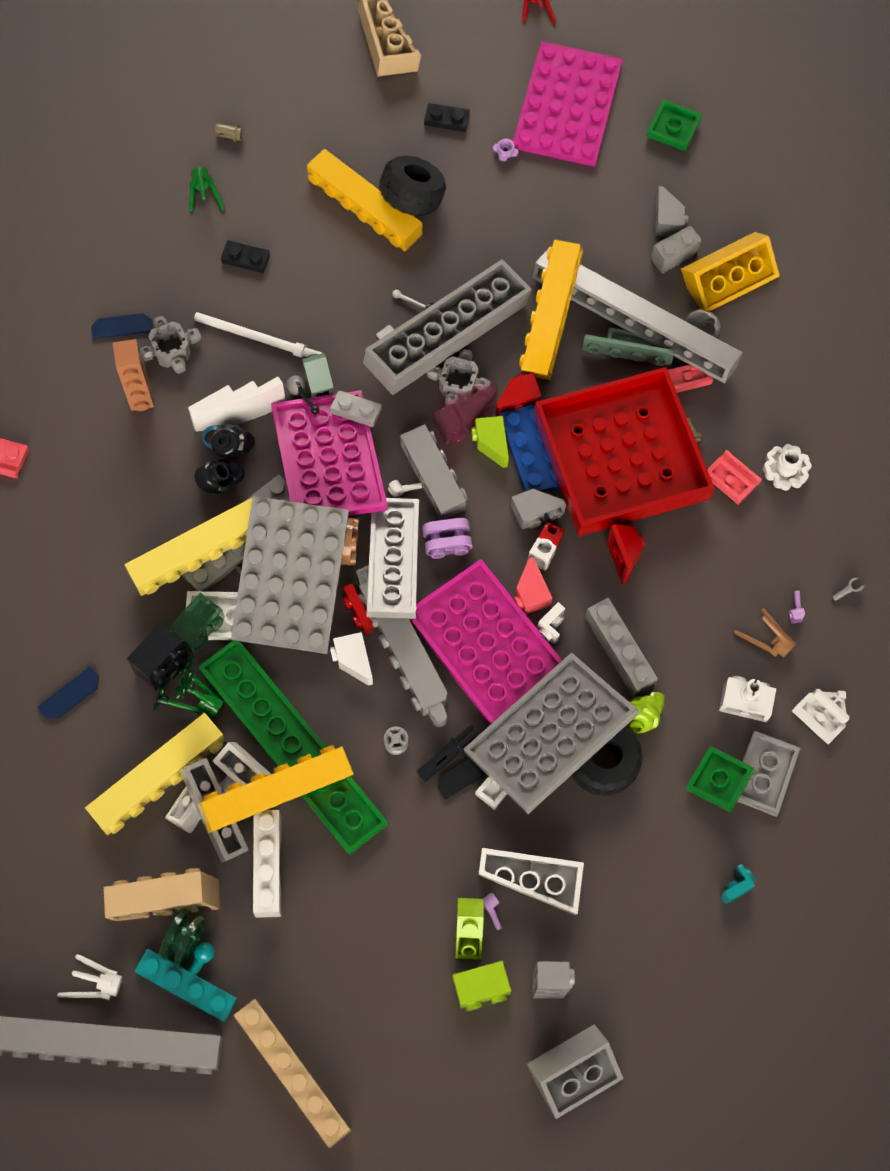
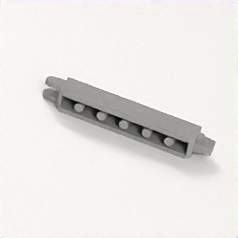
[356,565,448,728]

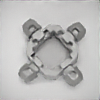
[140,316,201,374]
[427,349,491,409]

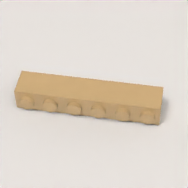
[234,999,351,1148]

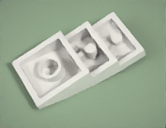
[188,377,286,432]

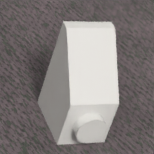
[330,632,373,685]

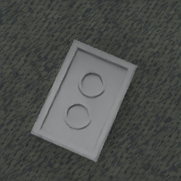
[738,730,800,817]

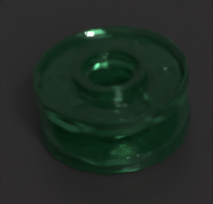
[159,908,206,968]

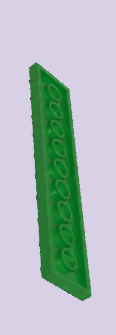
[198,640,389,856]

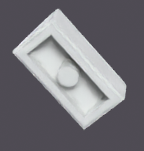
[165,786,201,833]

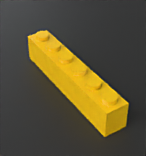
[307,148,422,251]
[519,240,583,380]
[198,745,354,833]

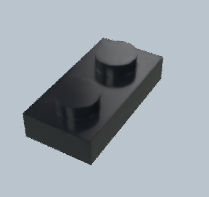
[424,103,470,132]
[221,240,270,273]

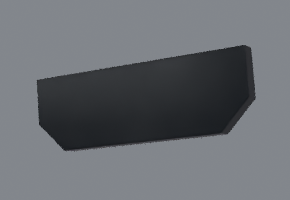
[438,758,486,800]

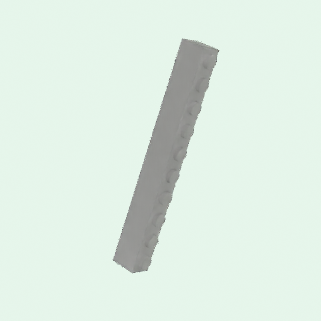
[532,250,743,384]
[0,1016,223,1075]

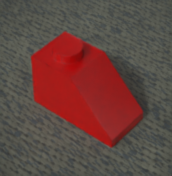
[495,373,542,417]

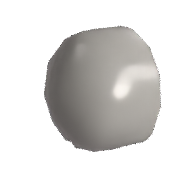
[686,310,720,338]

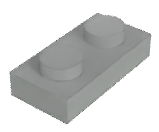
[330,391,382,427]

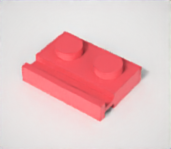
[0,438,30,479]
[707,450,762,505]

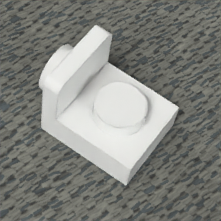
[537,602,565,644]

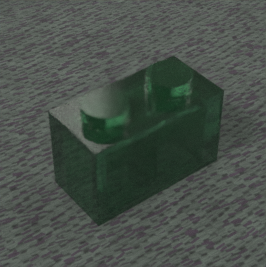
[168,593,225,653]

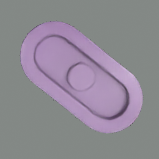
[422,518,473,559]

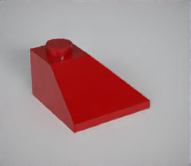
[606,524,645,585]

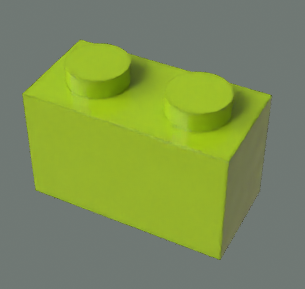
[452,961,511,1011]

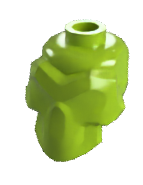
[626,692,665,734]

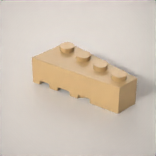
[104,868,221,921]

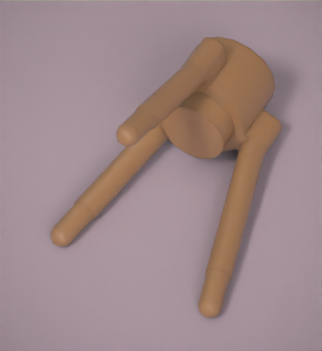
[733,608,796,657]

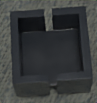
[127,623,189,691]

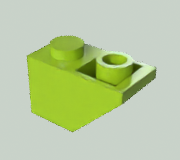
[455,898,484,960]

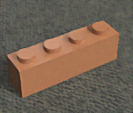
[113,339,154,411]

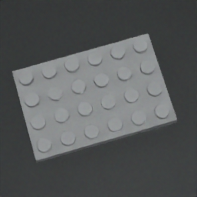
[231,496,349,654]
[463,653,639,814]

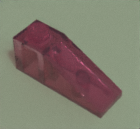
[434,384,497,444]

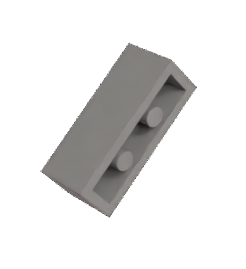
[532,962,575,999]

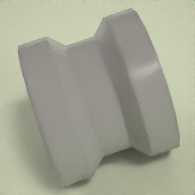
[384,726,408,755]

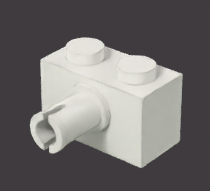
[719,676,776,722]
[213,742,271,793]

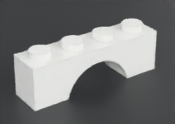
[253,810,281,918]

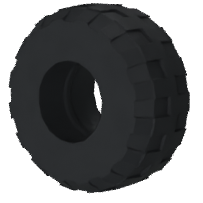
[379,155,446,216]
[571,726,643,796]

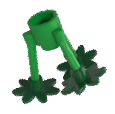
[153,657,223,717]

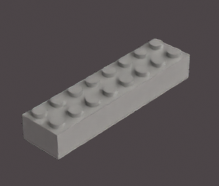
[363,259,532,395]

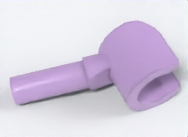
[789,591,805,624]
[483,893,502,931]

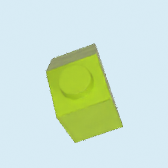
[471,416,509,468]

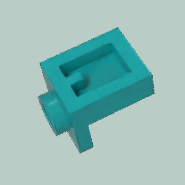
[720,864,755,905]

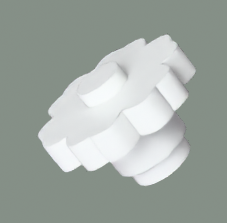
[763,444,811,491]

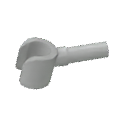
[832,578,865,601]

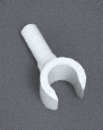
[388,480,422,498]

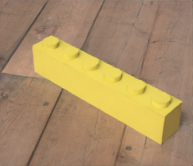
[124,498,253,596]
[85,713,226,836]

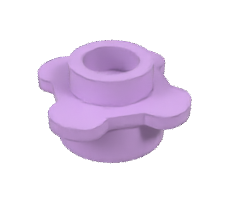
[493,139,518,161]

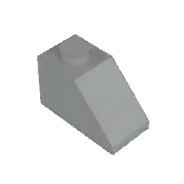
[655,186,688,236]

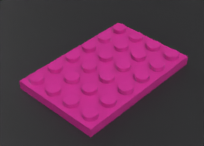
[513,41,623,167]
[271,390,388,516]
[409,559,562,725]

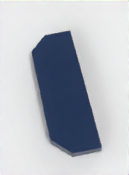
[91,313,153,339]
[37,666,99,719]

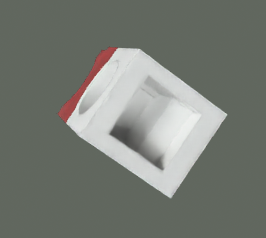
[527,522,565,571]

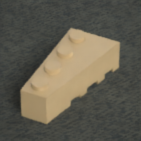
[357,0,421,77]

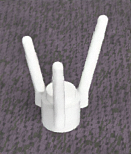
[57,954,122,1000]

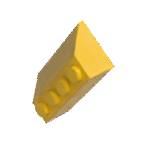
[681,232,780,312]

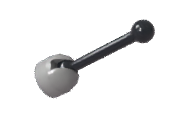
[286,375,320,415]

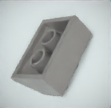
[527,1024,624,1119]

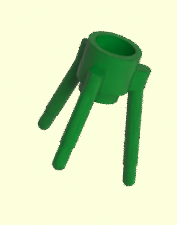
[189,167,225,212]

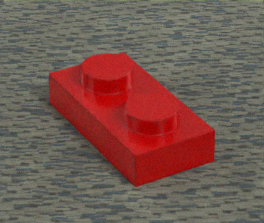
[342,583,373,635]

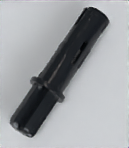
[416,725,480,782]

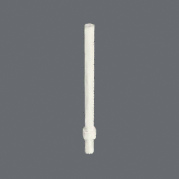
[194,312,322,358]

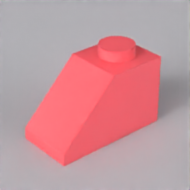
[513,557,552,616]

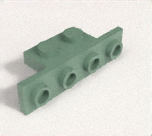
[582,327,674,367]

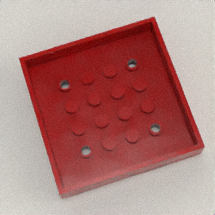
[533,367,715,537]

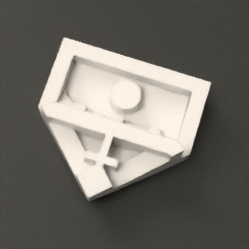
[792,689,849,745]

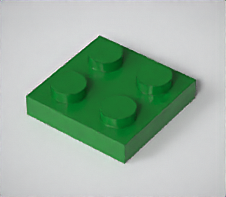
[646,99,702,152]
[686,746,755,813]

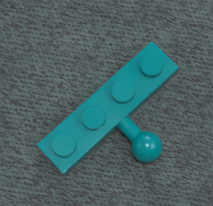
[134,942,238,1022]

